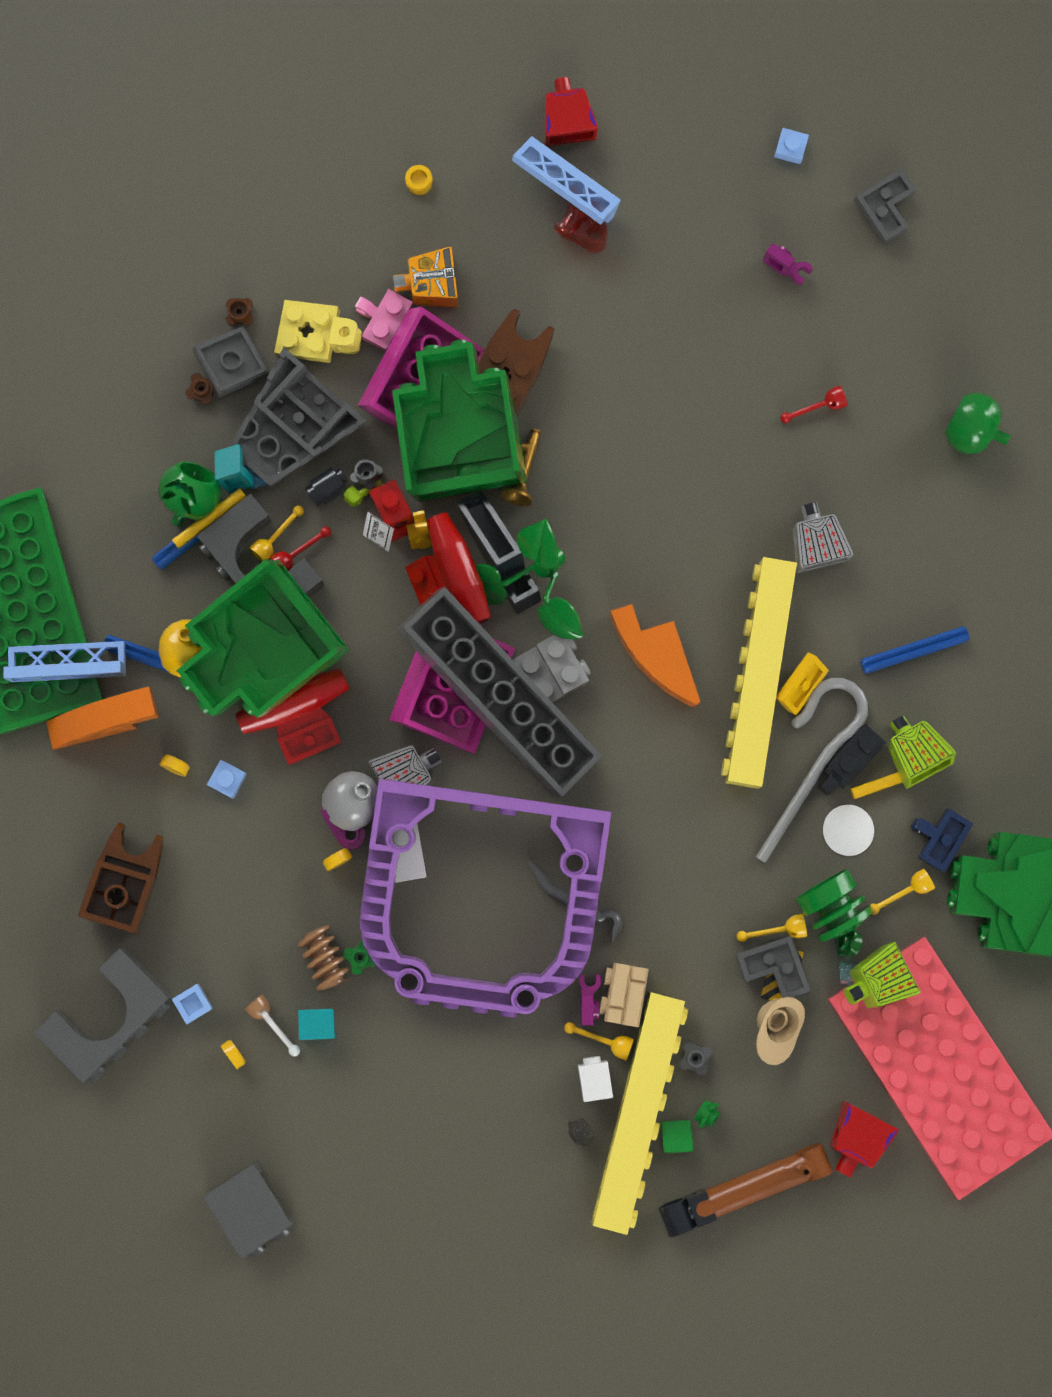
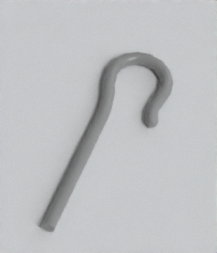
[756,678,868,863]

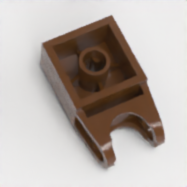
[478,309,555,417]
[78,822,164,935]

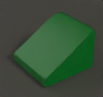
[661,1120,693,1153]

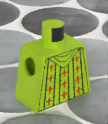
[888,716,956,789]
[844,942,921,1008]

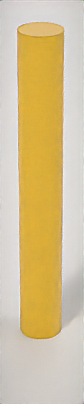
[172,488,246,549]
[850,772,903,799]

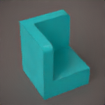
[214,444,254,494]
[298,1009,337,1040]

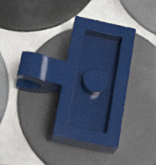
[910,809,974,873]

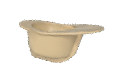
[756,997,805,1065]

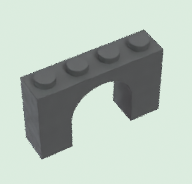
[197,494,324,597]
[34,948,173,1083]

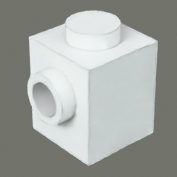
[577,1056,613,1102]

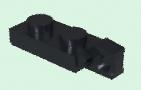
[818,724,887,795]

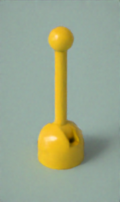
[248,505,304,562]
[870,868,935,915]
[736,914,807,942]
[564,1022,634,1061]

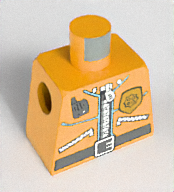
[393,247,458,307]

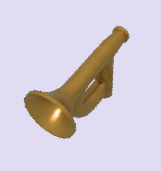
[500,429,541,506]

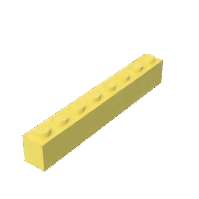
[721,557,797,789]
[591,992,688,1235]

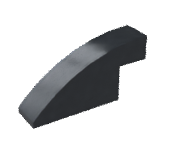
[456,490,541,614]

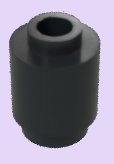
[305,467,349,507]

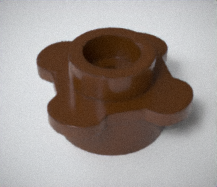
[225,298,254,326]
[185,373,214,404]

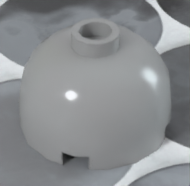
[322,771,378,831]

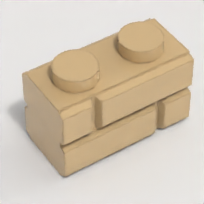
[599,963,649,1027]

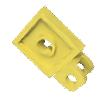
[274,300,363,363]

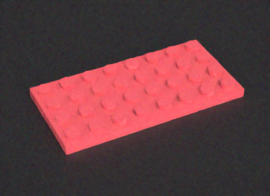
[827,937,1052,1200]

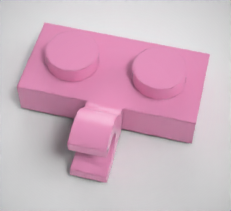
[355,289,413,352]

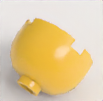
[159,619,203,677]

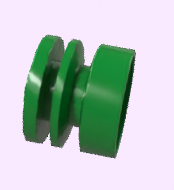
[795,869,874,942]

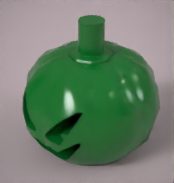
[944,392,1011,455]
[158,461,222,527]

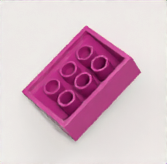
[357,307,485,429]
[389,638,515,754]

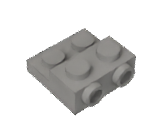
[512,635,591,703]

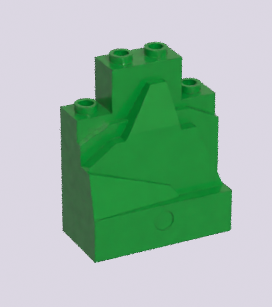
[392,340,527,502]
[176,559,351,718]
[947,832,1052,958]

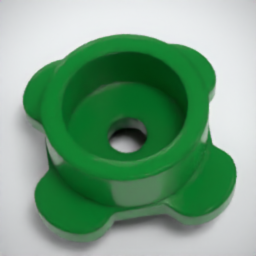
[837,929,862,957]
[343,940,376,975]
[694,1100,720,1129]

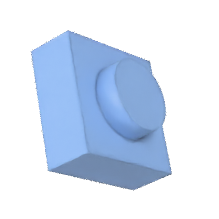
[774,128,809,164]
[207,760,247,799]
[172,984,213,1025]

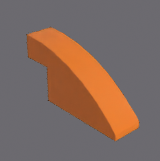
[609,604,701,707]
[46,686,159,750]

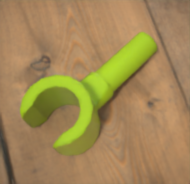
[344,479,383,507]

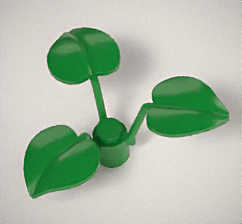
[476,519,584,639]

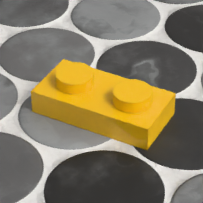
[776,652,829,716]

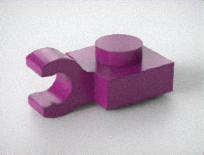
[763,243,813,286]
[579,974,601,1025]

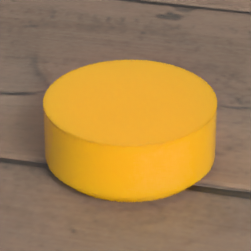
[405,165,433,195]
[159,754,190,777]
[323,848,353,872]
[221,1040,246,1070]

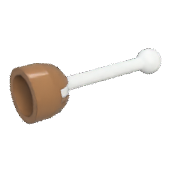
[244,994,300,1056]

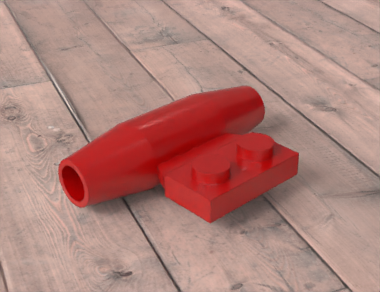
[405,513,491,624]
[235,668,350,765]

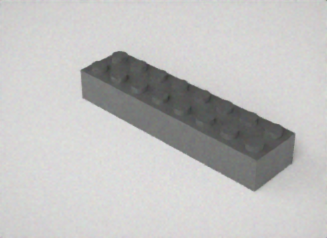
[396,587,602,797]

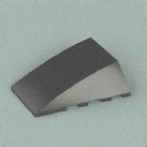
[230,347,367,487]

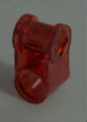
[554,203,608,253]

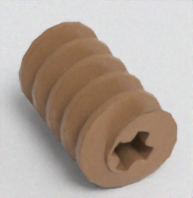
[297,924,351,991]

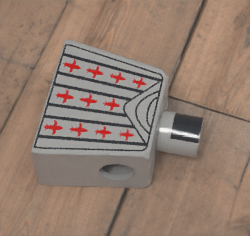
[792,502,853,573]
[369,745,442,785]

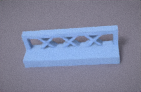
[512,136,621,224]
[3,641,126,682]

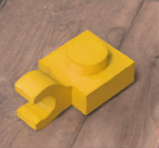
[407,510,432,549]

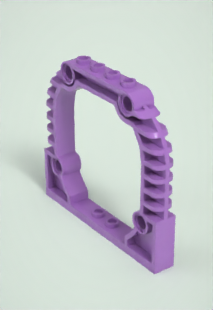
[360,779,611,1017]

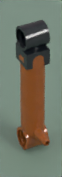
[658,1143,833,1237]

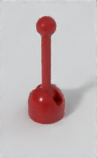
[780,385,848,424]
[269,526,332,571]

